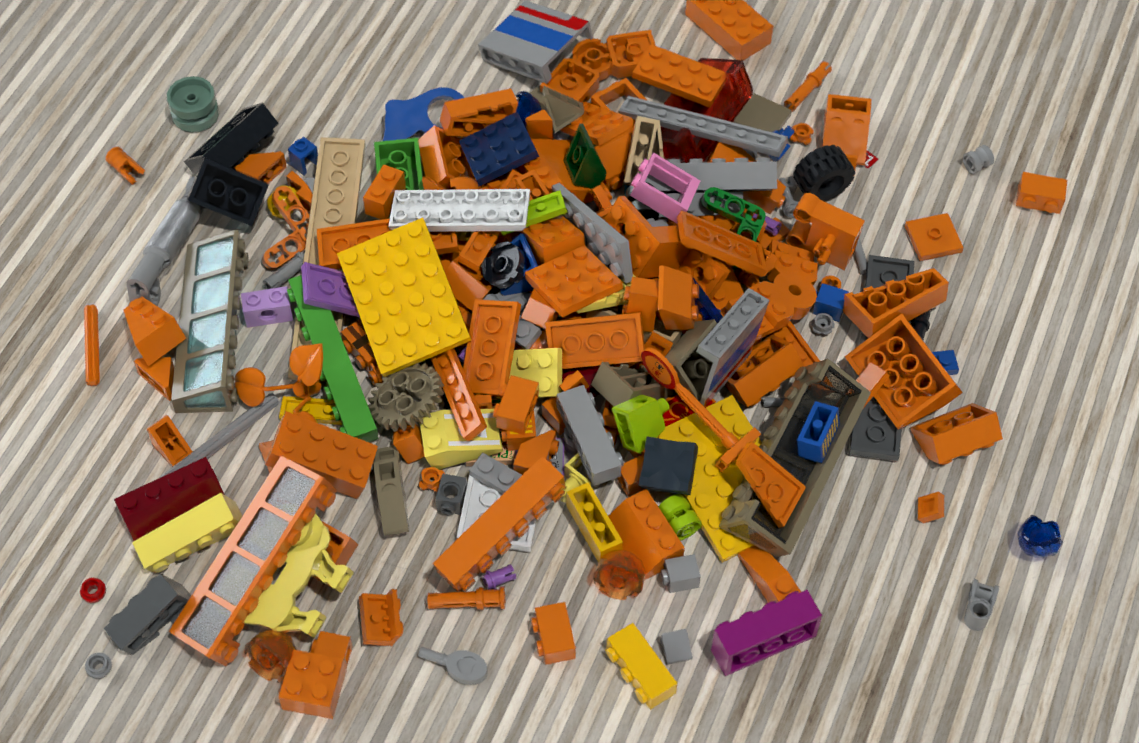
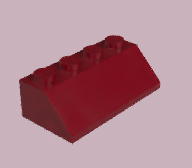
[114,457,225,541]

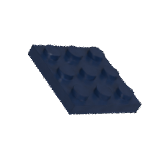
[459,111,539,187]

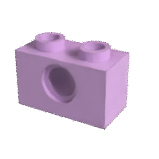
[241,286,293,328]

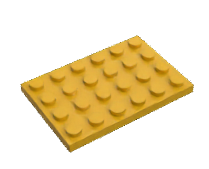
[337,217,472,377]
[657,395,777,563]

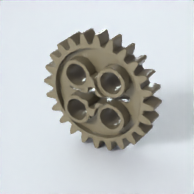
[368,363,444,432]

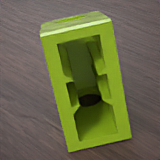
[612,395,669,453]

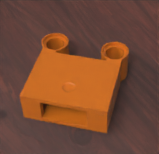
[786,193,865,271]

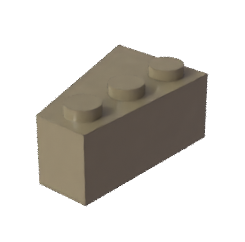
[591,362,676,406]

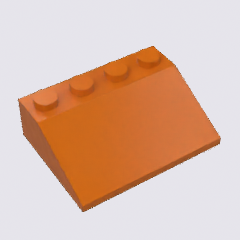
[517,139,610,204]
[844,313,963,430]

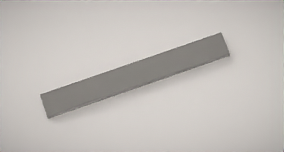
[619,96,788,157]

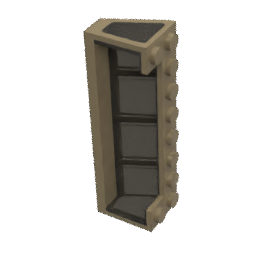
[719,358,871,557]

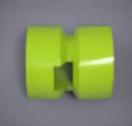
[658,494,702,541]

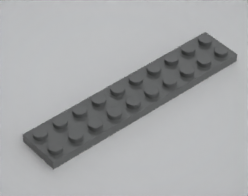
[850,255,915,461]

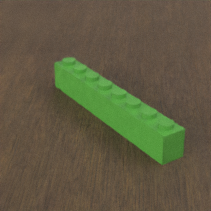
[287,275,379,442]

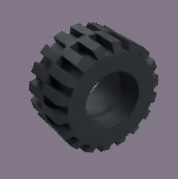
[793,145,855,202]

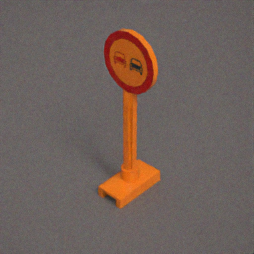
[641,348,761,472]

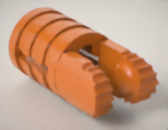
[105,146,145,185]

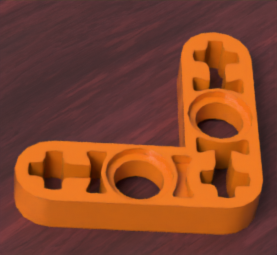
[262,186,310,270]

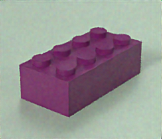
[711,590,822,676]

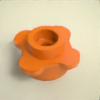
[790,123,814,145]
[368,363,387,385]
[419,467,445,492]

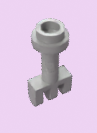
[779,176,799,218]

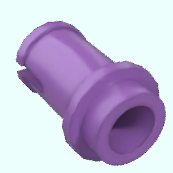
[752,213,781,236]
[482,564,516,589]

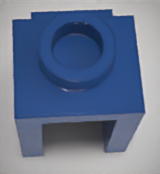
[287,137,318,176]

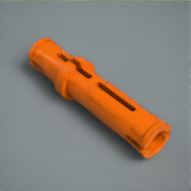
[784,61,832,112]

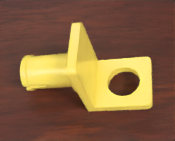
[561,453,592,503]

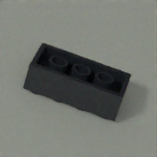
[184,103,279,176]

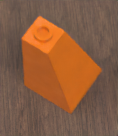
[706,142,786,214]

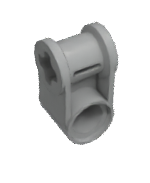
[964,579,999,631]

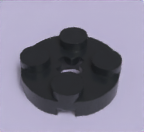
[482,242,525,289]

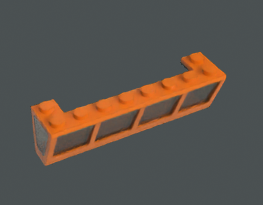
[168,456,337,666]

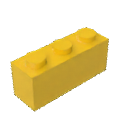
[566,482,623,565]
[606,623,678,710]

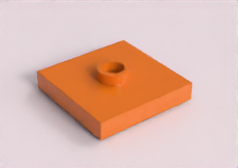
[905,213,964,261]

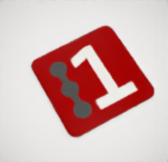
[864,151,879,169]

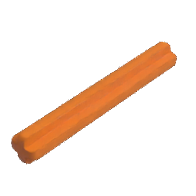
[84,304,100,386]

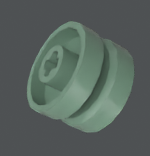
[167,76,219,132]

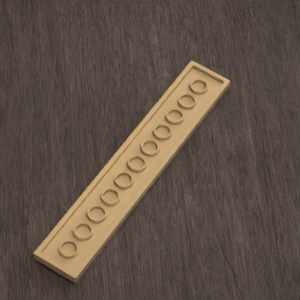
[288,137,366,382]

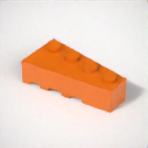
[843,268,949,338]

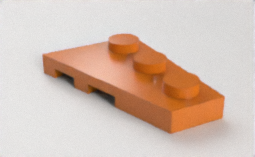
[735,441,806,528]

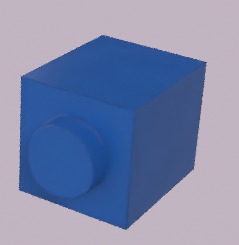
[813,283,849,322]

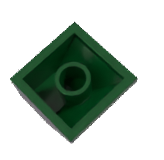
[563,124,606,189]

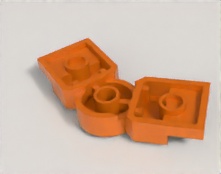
[540,30,656,102]
[725,240,818,341]

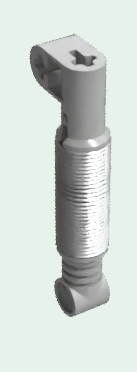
[126,176,203,306]

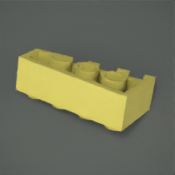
[132,493,242,573]

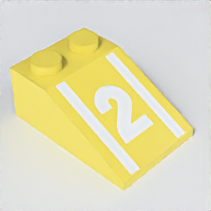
[420,409,503,470]

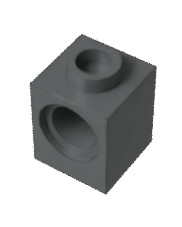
[436,473,467,515]

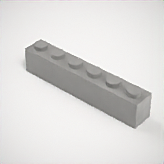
[639,158,777,193]

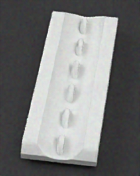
[389,189,531,232]

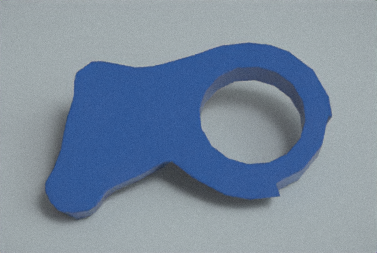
[382,88,464,141]

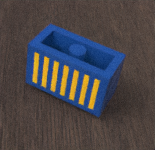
[797,401,840,463]

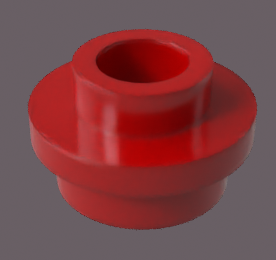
[80,578,106,603]

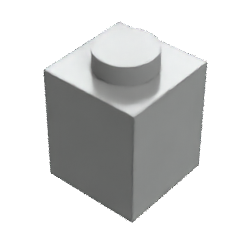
[661,554,701,593]

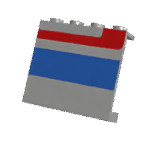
[478,0,593,84]
[681,288,769,407]

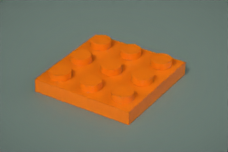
[525,245,623,317]

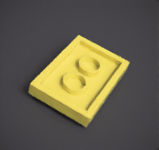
[495,348,562,399]

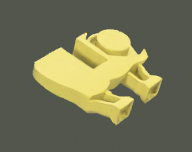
[214,504,353,638]

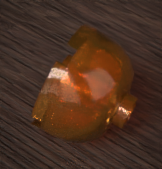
[593,550,646,600]
[244,629,296,682]

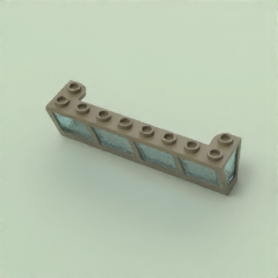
[171,230,249,413]

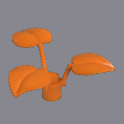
[234,343,323,422]

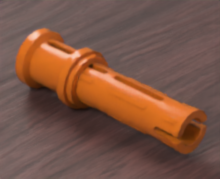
[428,586,506,610]

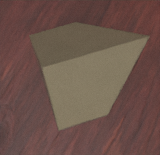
[542,86,584,133]

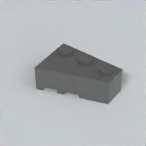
[103,573,192,655]

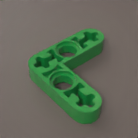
[702,187,766,268]

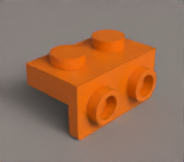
[359,589,403,646]

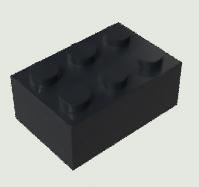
[187,156,269,226]

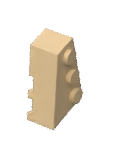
[623,116,664,186]

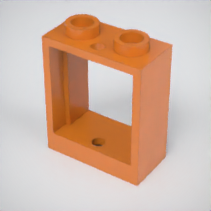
[591,78,648,124]

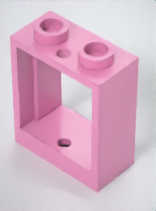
[630,153,700,224]

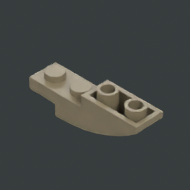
[374,446,409,536]

